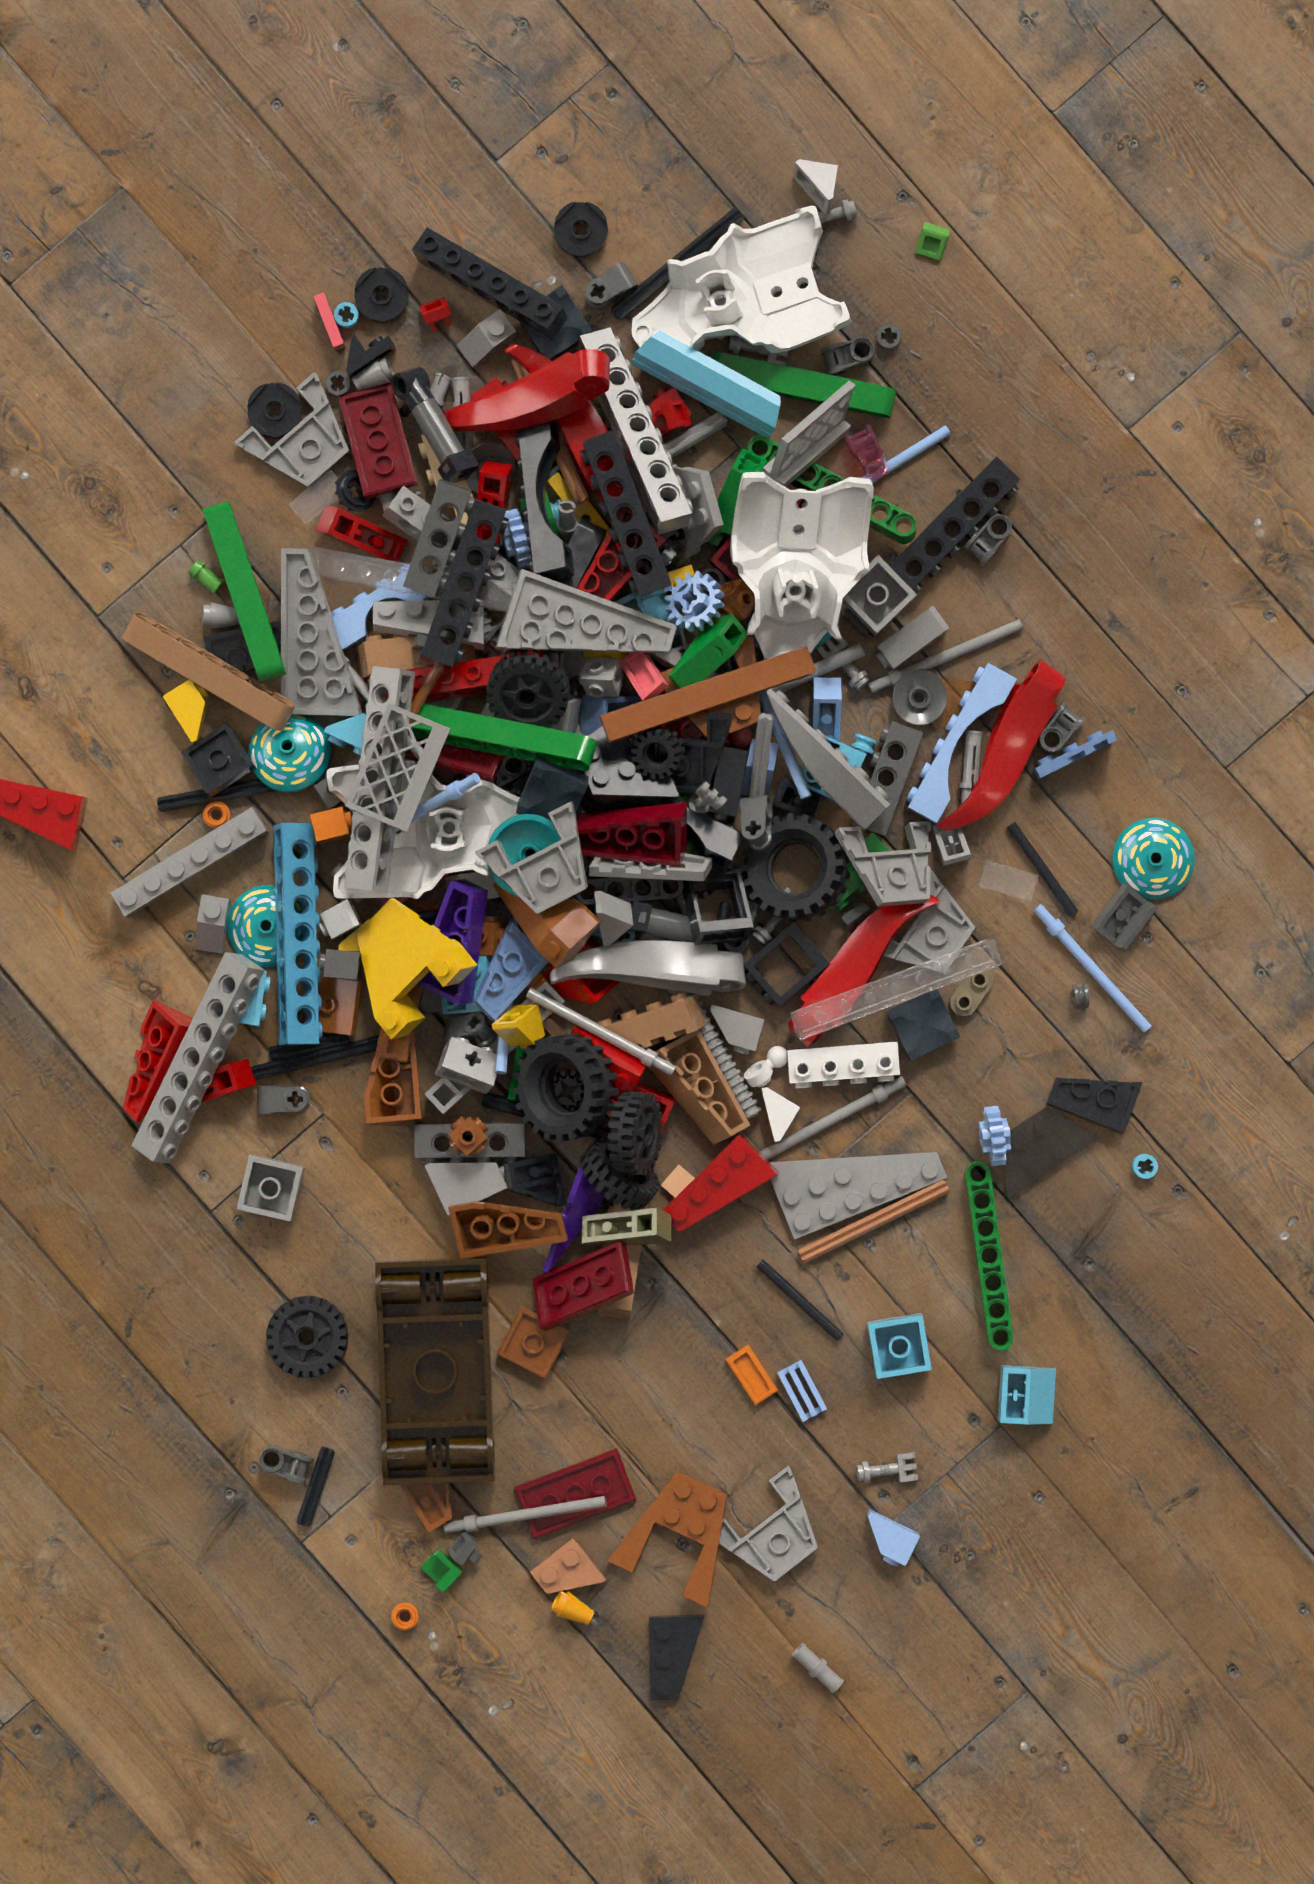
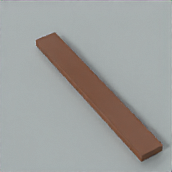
[599,646,817,743]

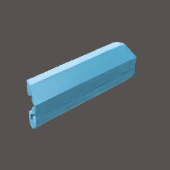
[630,330,780,439]

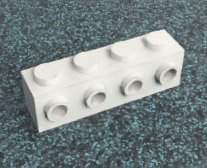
[787,1042,900,1088]

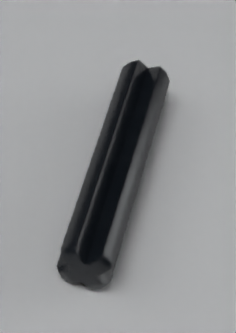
[268,1033,350,1061]
[297,1446,335,1527]

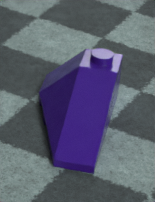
[542,1167,606,1273]

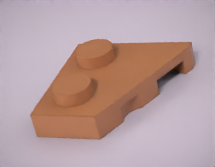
[530,1537,606,1594]

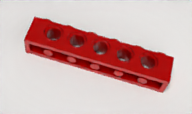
[387,650,544,703]

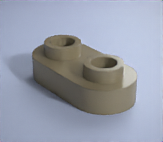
[949,966,993,1016]

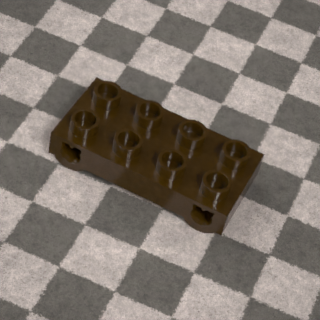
[375,1257,496,1485]

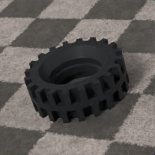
[740,813,851,922]
[512,1033,619,1142]

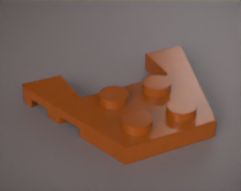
[661,636,760,740]

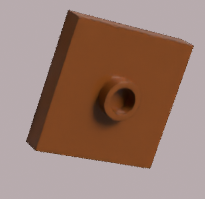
[302,976,362,1036]
[497,1305,570,1380]

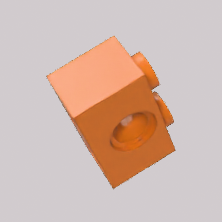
[310,807,353,844]

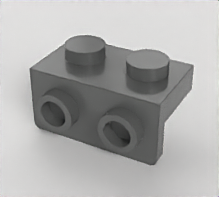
[1090,883,1157,951]

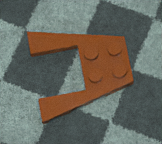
[608,1472,728,1607]

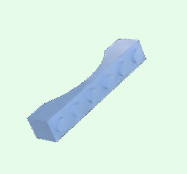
[905,663,1017,824]

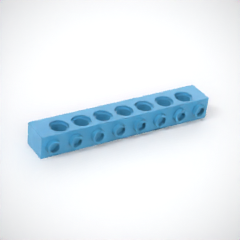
[273,823,322,1045]

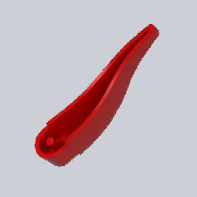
[504,344,623,502]
[443,349,610,432]
[936,659,1066,831]
[788,895,940,1048]

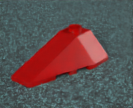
[123,1000,193,1122]

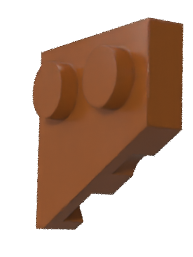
[400,1483,452,1533]

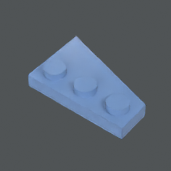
[1033,730,1117,779]
[473,922,549,1021]

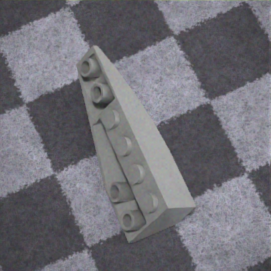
[766,688,890,830]

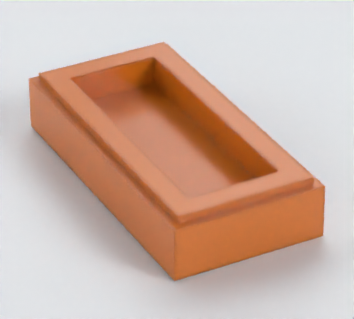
[725,1344,778,1406]

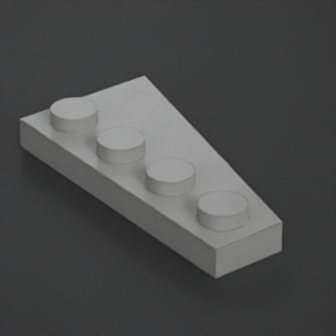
[373,599,484,650]
[589,853,712,881]

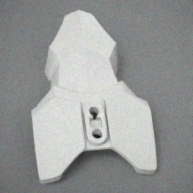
[632,206,851,353]
[730,472,874,660]
[326,761,520,899]

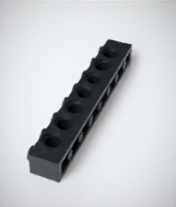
[842,456,1020,638]

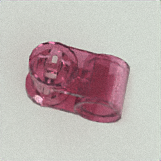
[844,424,888,480]

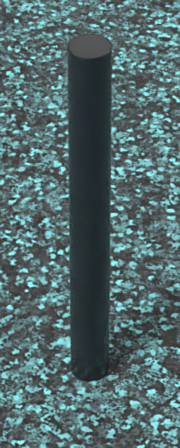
[1007,822,1079,917]
[756,1259,844,1341]

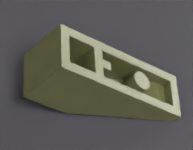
[582,1208,671,1245]

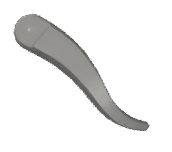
[550,940,746,997]

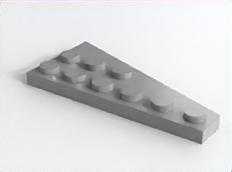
[281,548,362,716]
[495,569,677,653]
[770,1152,947,1239]

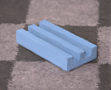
[777,1360,827,1422]

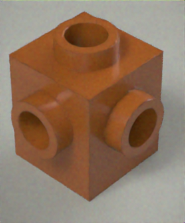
[717,578,755,623]
[480,916,508,956]
[449,1116,489,1156]

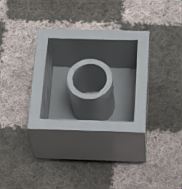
[842,555,917,636]
[237,1154,306,1222]

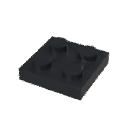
[181,722,256,798]

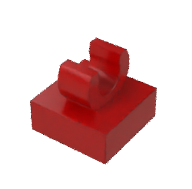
[419,297,451,333]
[655,399,692,431]

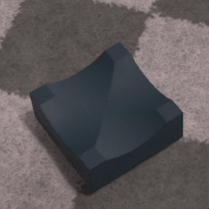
[519,285,593,361]
[516,757,589,821]
[886,988,960,1061]

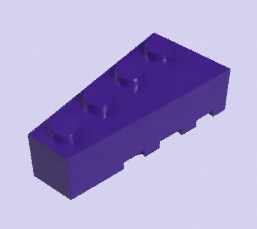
[417,879,488,1005]

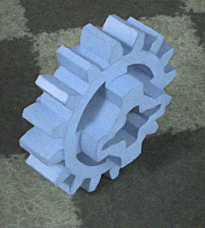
[501,509,531,570]
[664,571,725,632]
[978,1106,1011,1166]

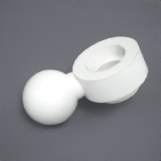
[744,1046,788,1087]

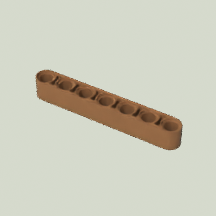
[122,612,295,731]

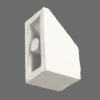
[319,899,362,940]

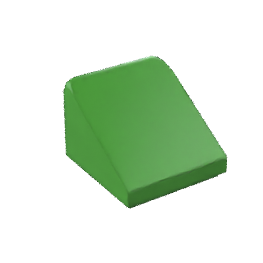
[915,222,950,261]

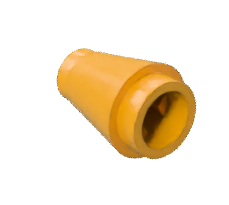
[551,1591,594,1625]

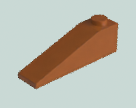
[493,882,601,968]
[364,1027,423,1126]
[448,1201,568,1259]

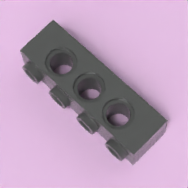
[403,479,475,598]
[853,721,923,837]
[414,1123,526,1163]

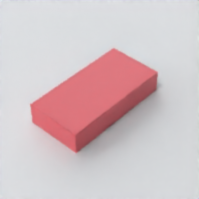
[314,292,346,352]
[620,652,668,701]

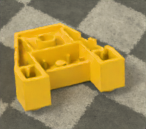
[357,898,477,1040]

